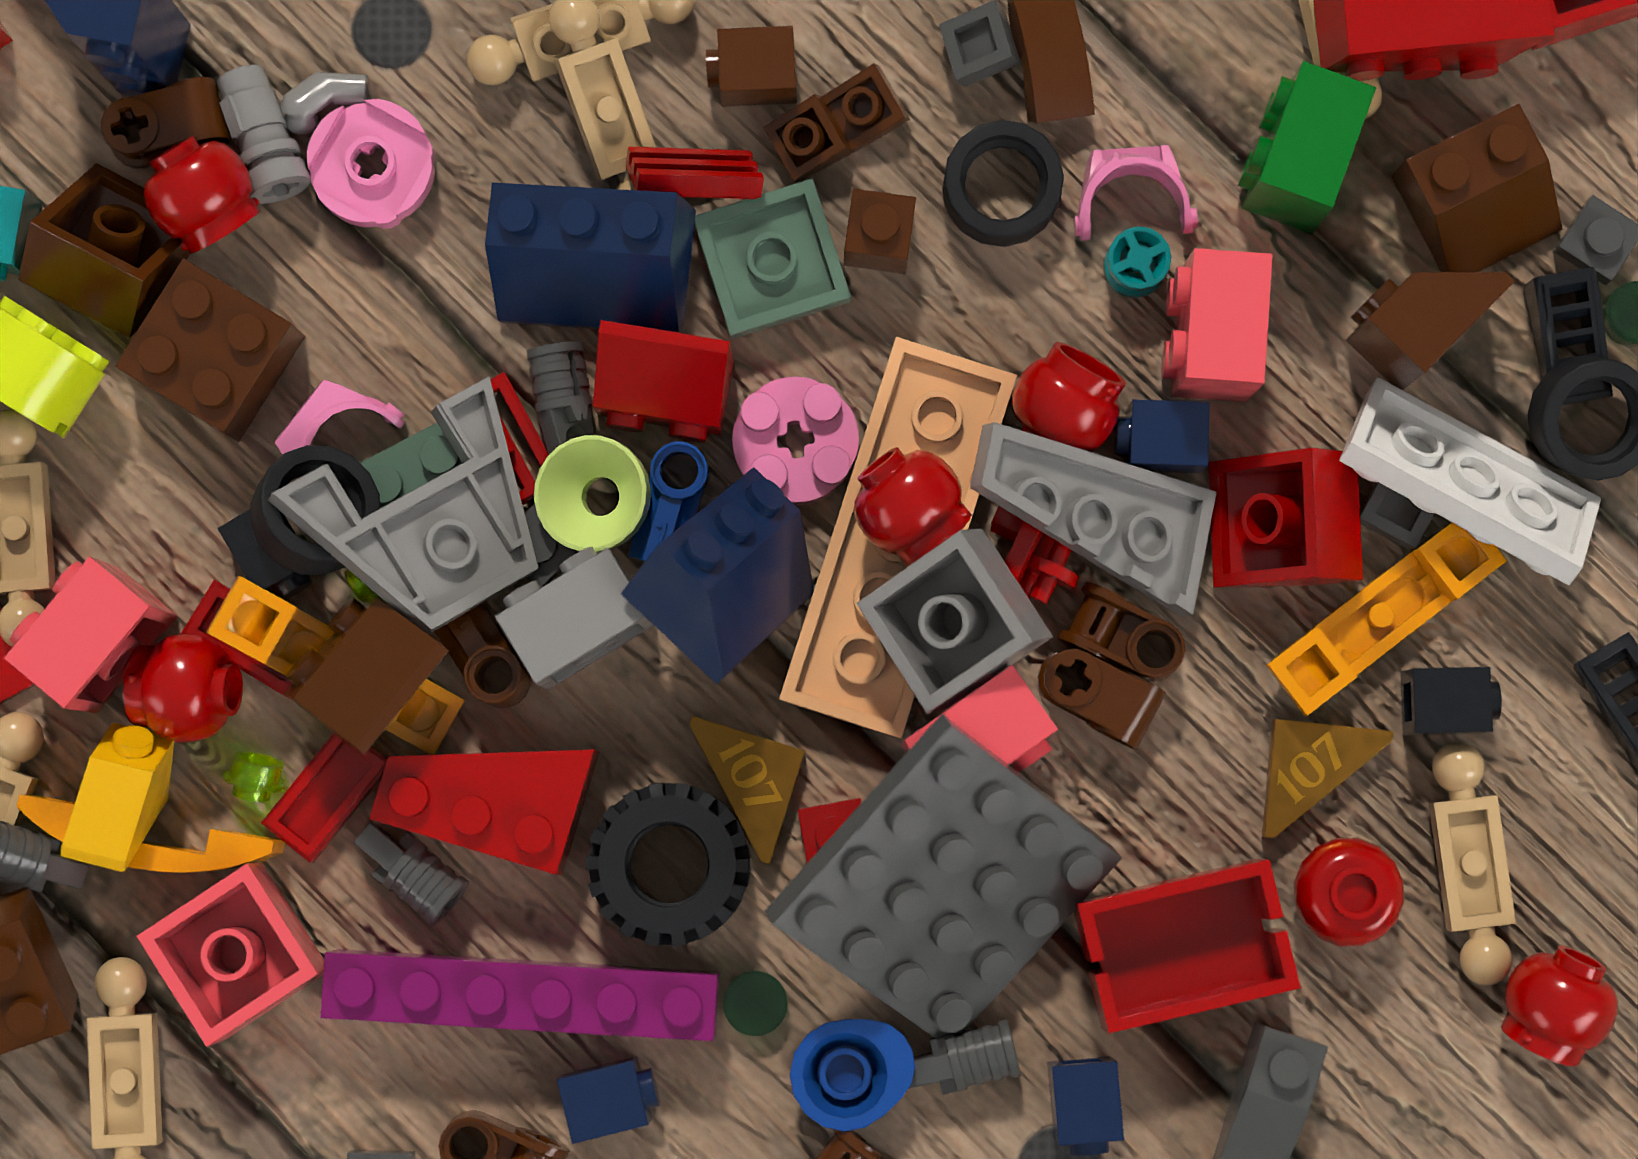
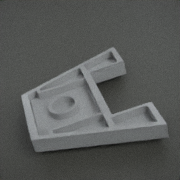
[268,377,538,634]

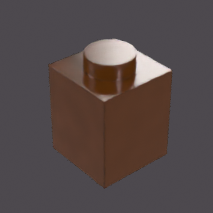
[706,26,797,107]
[844,188,916,274]

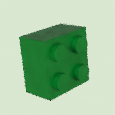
[1237,61,1377,234]

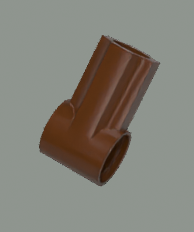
[434,603,531,708]

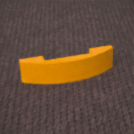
[1265,522,1507,716]
[206,575,465,755]
[17,794,285,873]

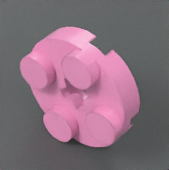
[307,99,436,229]
[732,377,859,505]

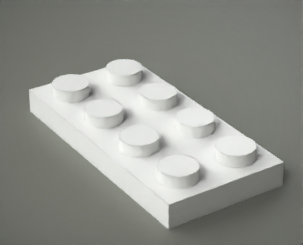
[1339,377,1601,585]

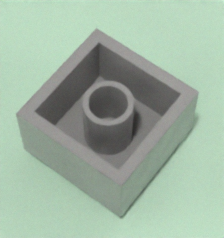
[856,528,1053,713]
[495,546,654,690]

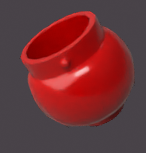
[144,135,260,254]
[1011,342,1126,452]
[854,447,972,567]
[123,634,243,742]
[1294,838,1404,947]
[1501,946,1618,1067]

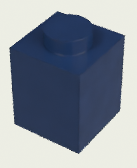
[1114,399,1210,474]
[557,1056,660,1144]
[1047,1056,1124,1156]

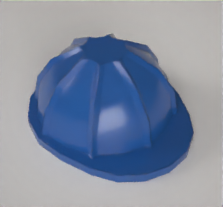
[790,1019,915,1131]

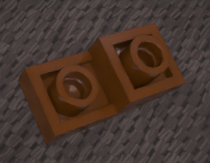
[1007,0,1095,124]
[763,63,910,182]

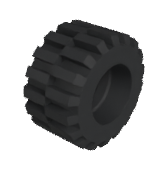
[586,783,751,947]

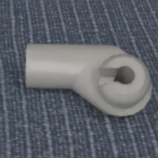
[281,72,370,134]

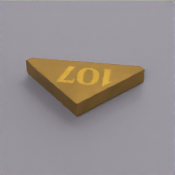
[689,716,805,864]
[1262,719,1394,838]

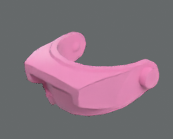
[1074,145,1198,241]
[275,380,405,455]

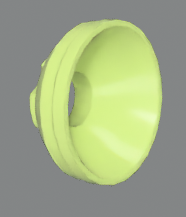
[534,435,651,552]

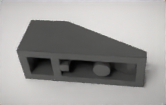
[1213,1022,1328,1159]

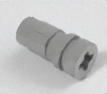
[217,65,311,204]

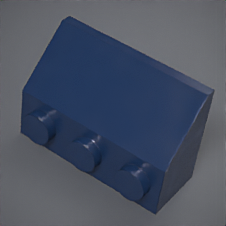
[45,0,191,97]
[485,182,696,333]
[620,467,814,684]

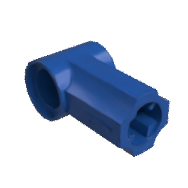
[628,441,710,561]

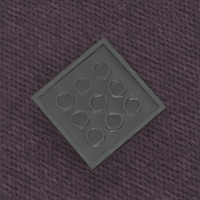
[764,713,1122,1038]

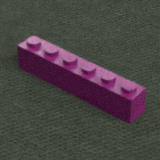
[320,949,720,1041]

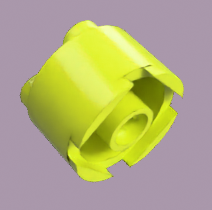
[0,296,110,438]

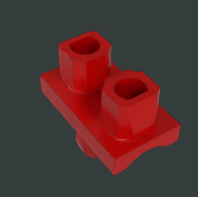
[990,506,1079,605]

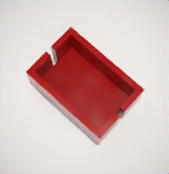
[1074,859,1301,1034]

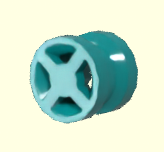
[1103,226,1172,298]

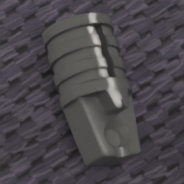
[526,341,593,454]
[0,821,89,892]
[354,823,470,926]
[908,1019,1021,1095]

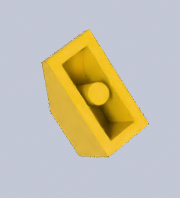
[61,722,174,872]

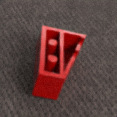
[1313,0,1555,81]
[369,749,600,875]

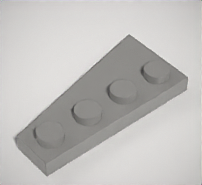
[970,422,1216,616]

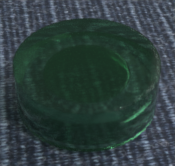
[1602,281,1638,347]
[723,970,788,1036]

